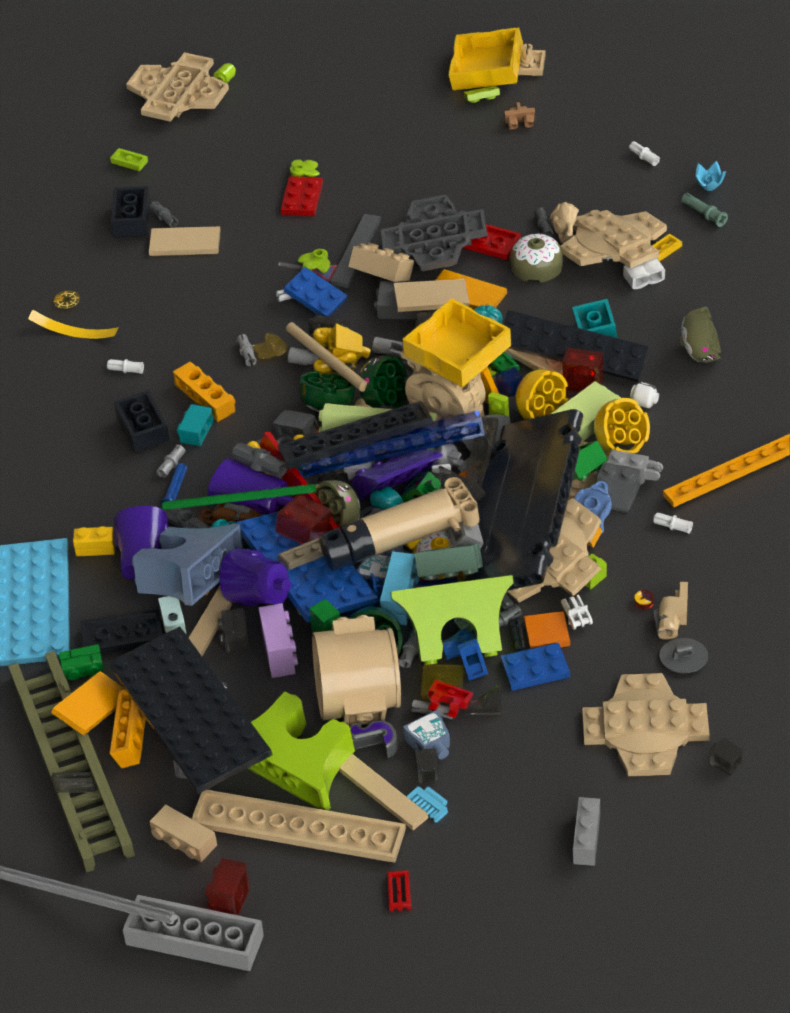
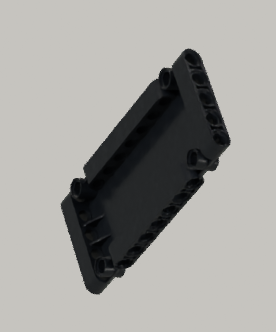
[461,409,583,591]

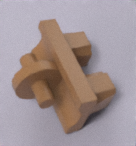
[504,102,535,130]

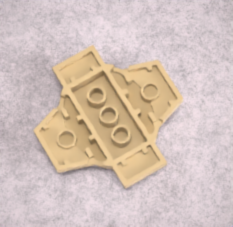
[126,52,229,122]
[560,210,667,268]
[506,498,601,603]
[582,673,709,776]

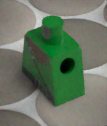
[400,471,441,502]

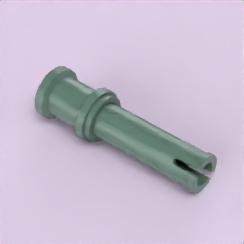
[681,193,728,227]

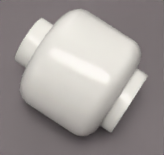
[630,382,659,408]

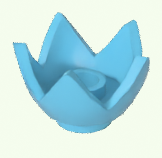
[695,161,726,191]

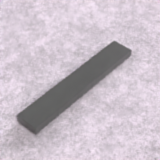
[331,214,381,288]

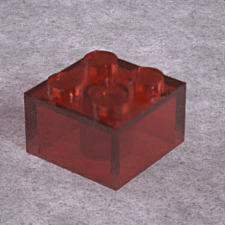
[562,348,604,392]
[276,494,331,544]
[205,858,250,916]

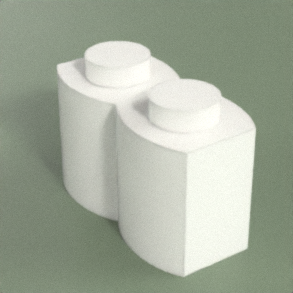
[623,258,665,289]

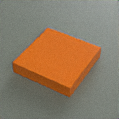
[524,611,570,649]

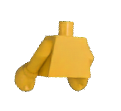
[313,323,371,375]

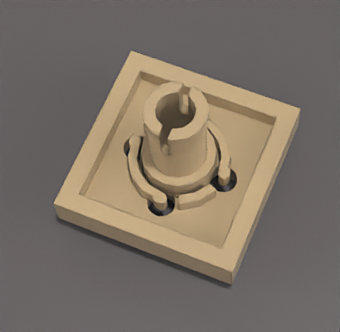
[518,44,546,76]

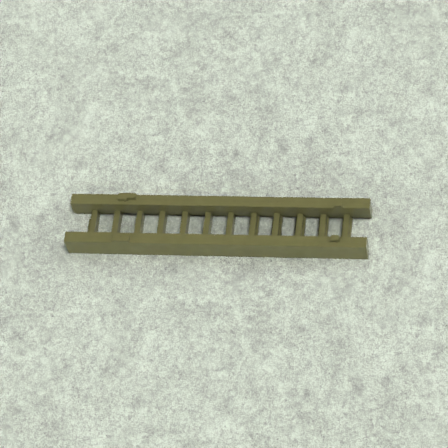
[8,651,135,872]

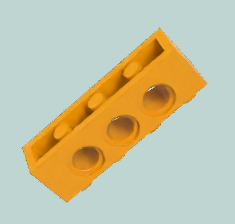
[173,362,235,422]
[110,690,146,768]

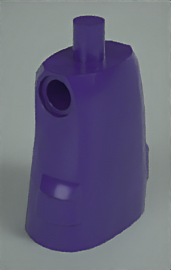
[208,458,294,516]
[114,506,169,580]
[220,548,292,606]

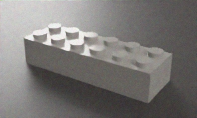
[123,895,264,971]

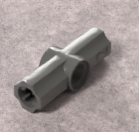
[232,442,287,477]
[162,508,211,528]

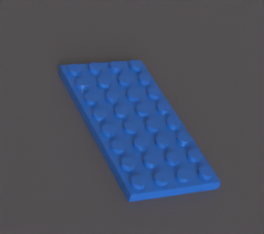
[236,505,378,622]

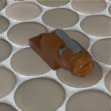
[197,502,262,526]

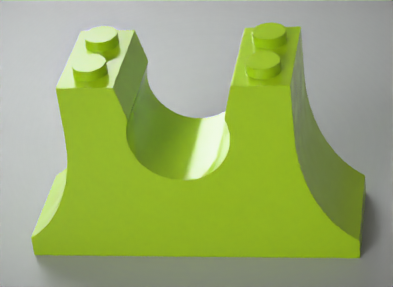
[390,575,513,665]
[248,691,355,811]

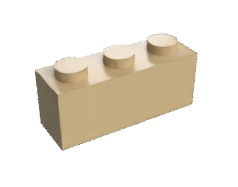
[150,804,217,862]

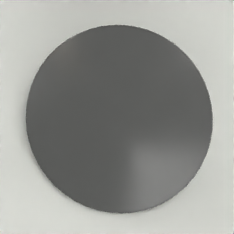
[659,638,708,673]

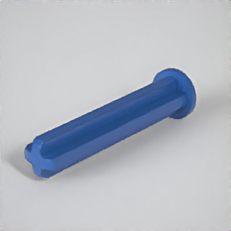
[160,463,187,506]

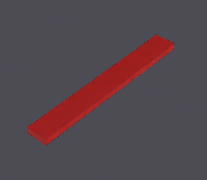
[260,432,340,531]

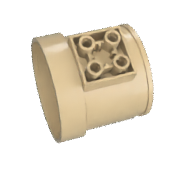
[312,615,401,727]

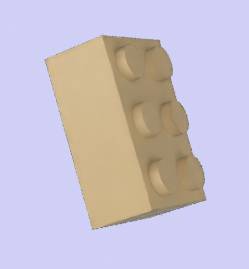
[348,243,415,282]

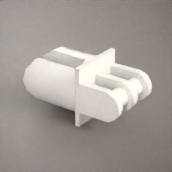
[561,595,593,630]

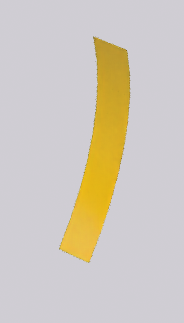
[28,310,119,339]

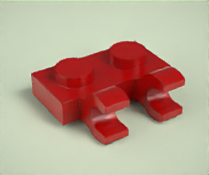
[428,679,473,719]

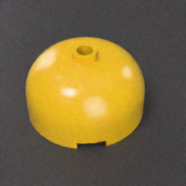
[594,398,650,453]

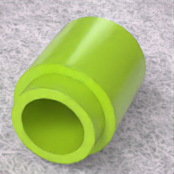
[213,63,236,83]

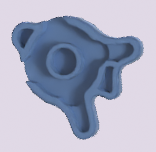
[574,481,612,534]

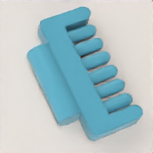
[407,787,448,823]

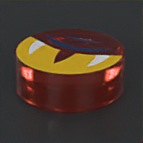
[634,590,654,609]

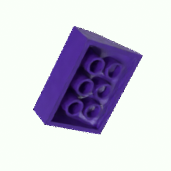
[351,448,443,500]

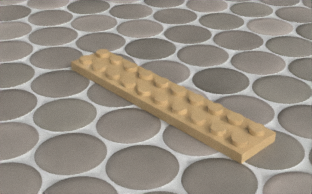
[192,790,406,863]

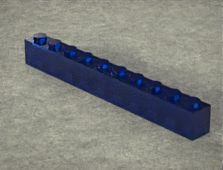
[297,410,485,477]

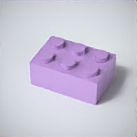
[259,603,298,678]

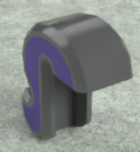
[350,720,398,758]

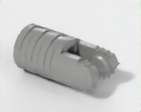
[372,337,403,359]
[288,347,320,366]

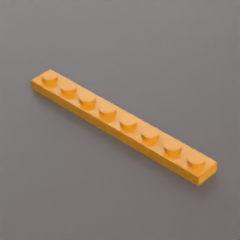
[663,434,790,507]

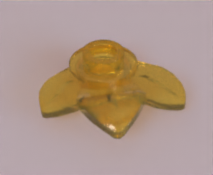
[253,333,288,359]

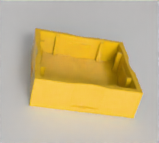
[449,27,523,90]
[403,298,511,388]

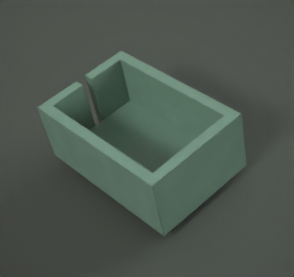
[414,543,483,580]

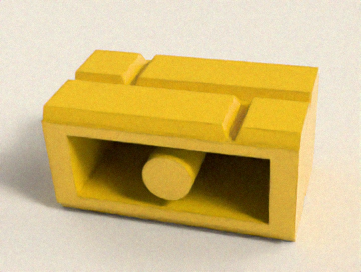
[73,526,116,556]

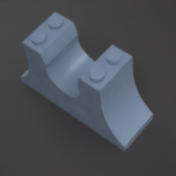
[132,523,243,606]

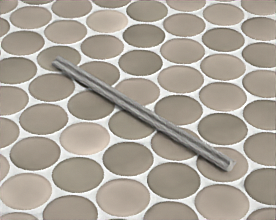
[0,866,177,924]

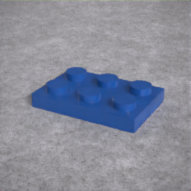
[283,267,348,320]
[500,643,570,691]

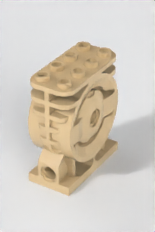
[401,349,485,441]

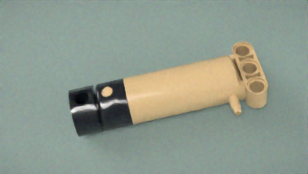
[318,477,480,571]

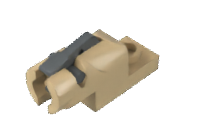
[654,582,688,640]

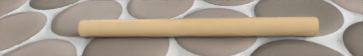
[286,322,367,392]

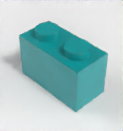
[177,404,214,446]

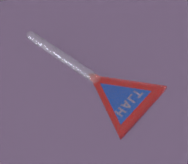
[278,262,338,282]

